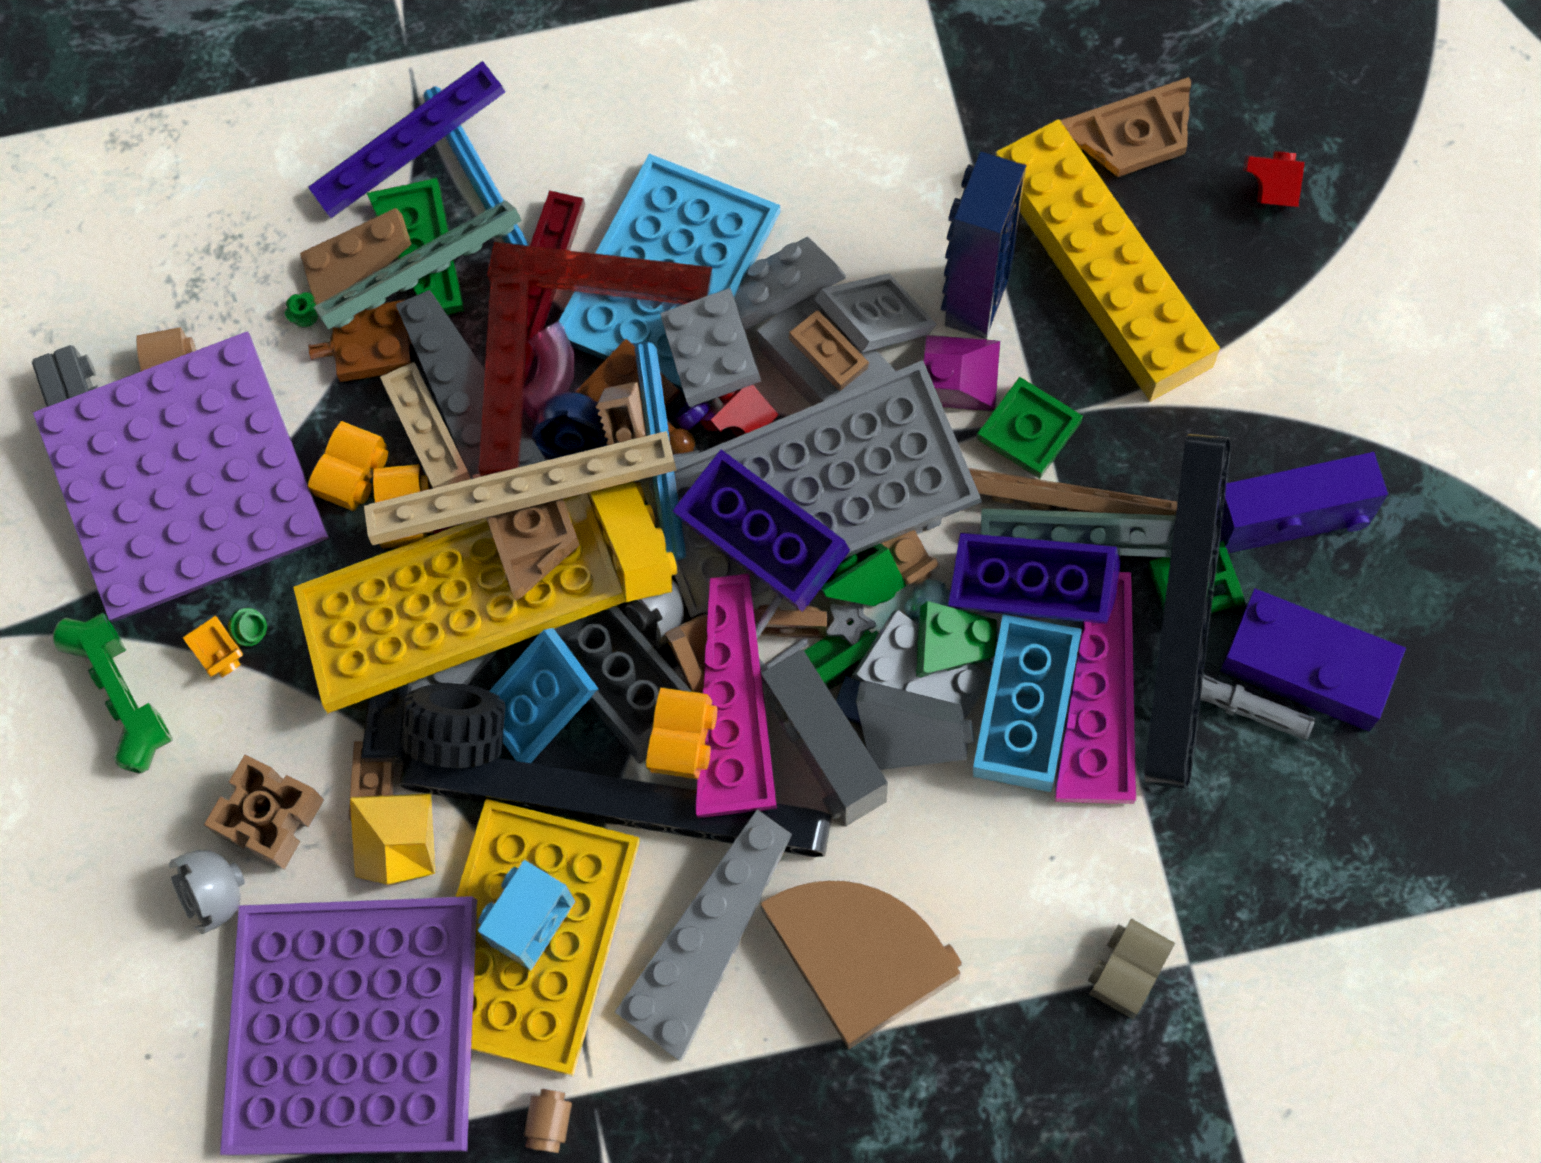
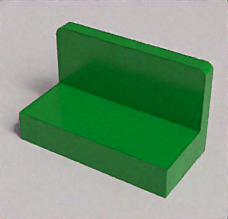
[804,620,879,690]

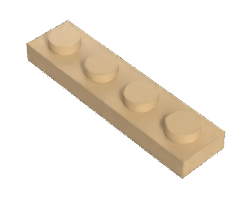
[380,362,471,488]

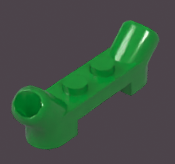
[53,612,173,773]

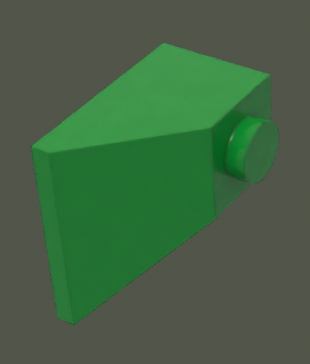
[819,543,907,606]

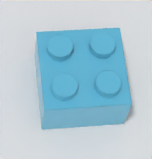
[478,860,576,971]

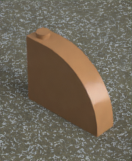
[761,880,962,1050]

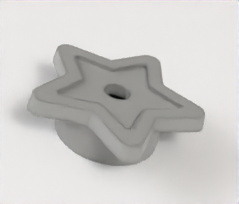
[826,602,877,646]

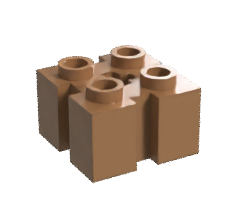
[204,754,324,870]

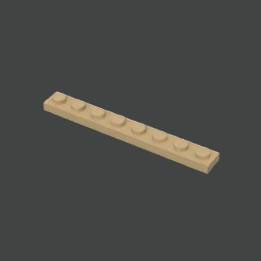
[364,431,676,545]

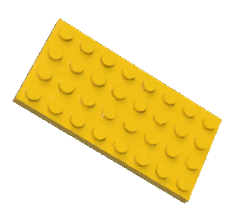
[293,493,626,714]

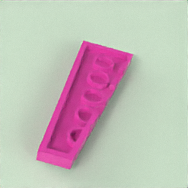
[1055,572,1136,804]
[696,574,777,818]

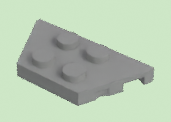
[734,236,846,330]

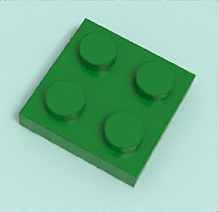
[977,376,1083,479]

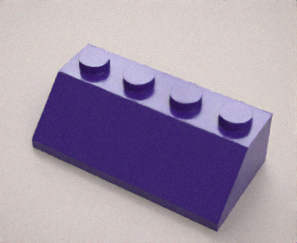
[948,533,1120,624]

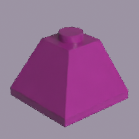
[924,335,1001,412]

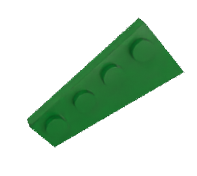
[366,178,464,315]

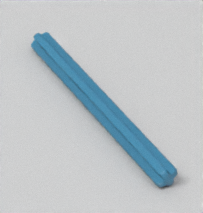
[423,86,530,261]
[635,342,686,561]

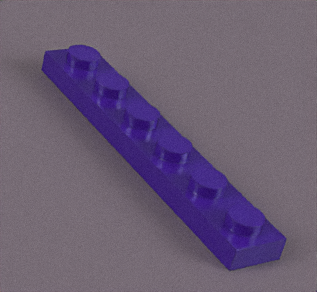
[308,61,506,218]

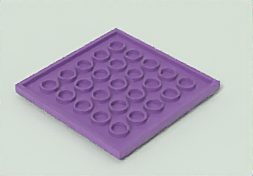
[33,331,329,623]
[220,896,477,1156]

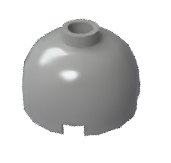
[616,580,685,650]
[169,850,245,934]

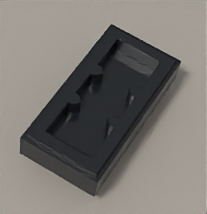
[361,683,412,762]

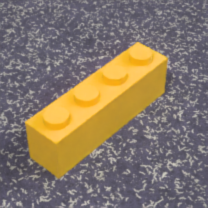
[587,481,677,602]

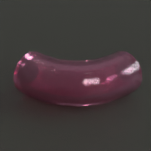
[517,320,574,421]

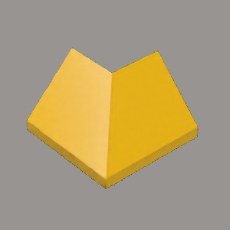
[350,794,436,885]

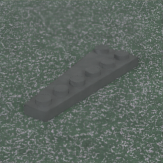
[396,290,546,479]

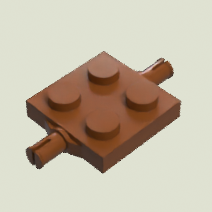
[308,300,414,382]

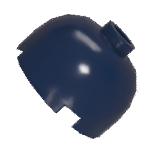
[532,392,608,460]

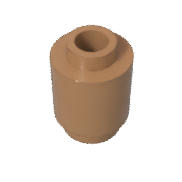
[524,1089,572,1153]

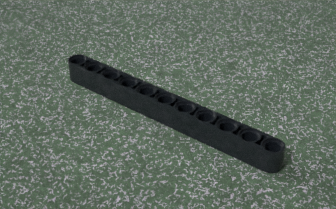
[399,754,832,857]

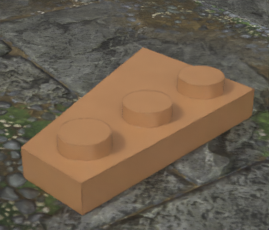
[300,208,411,305]

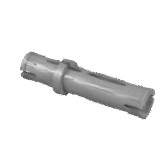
[1201,674,1315,741]

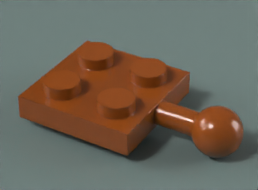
[575,339,695,454]

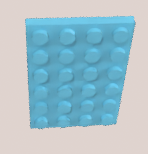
[552,154,781,393]

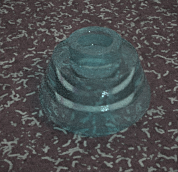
[904,580,950,624]

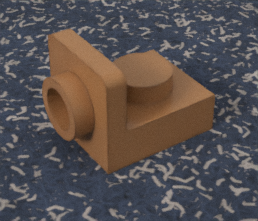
[881,530,939,586]

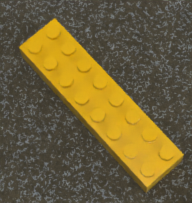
[996,119,1220,402]

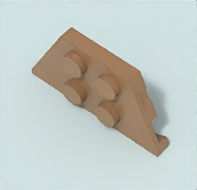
[1061,77,1191,177]
[472,474,579,600]

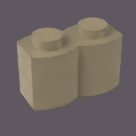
[1088,918,1175,1020]

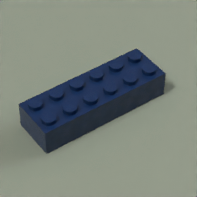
[941,151,1026,339]

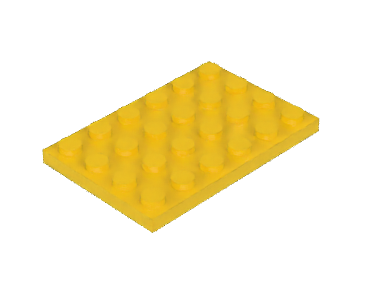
[456,799,641,1077]

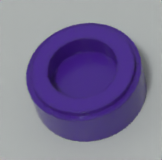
[674,401,711,430]

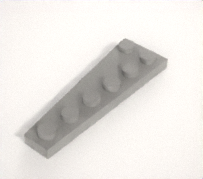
[615,810,792,1060]

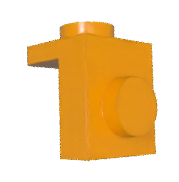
[183,615,243,678]

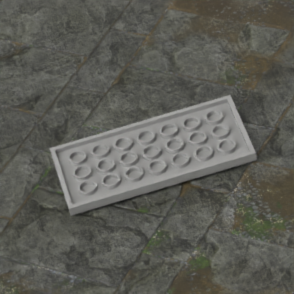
[639,360,982,619]

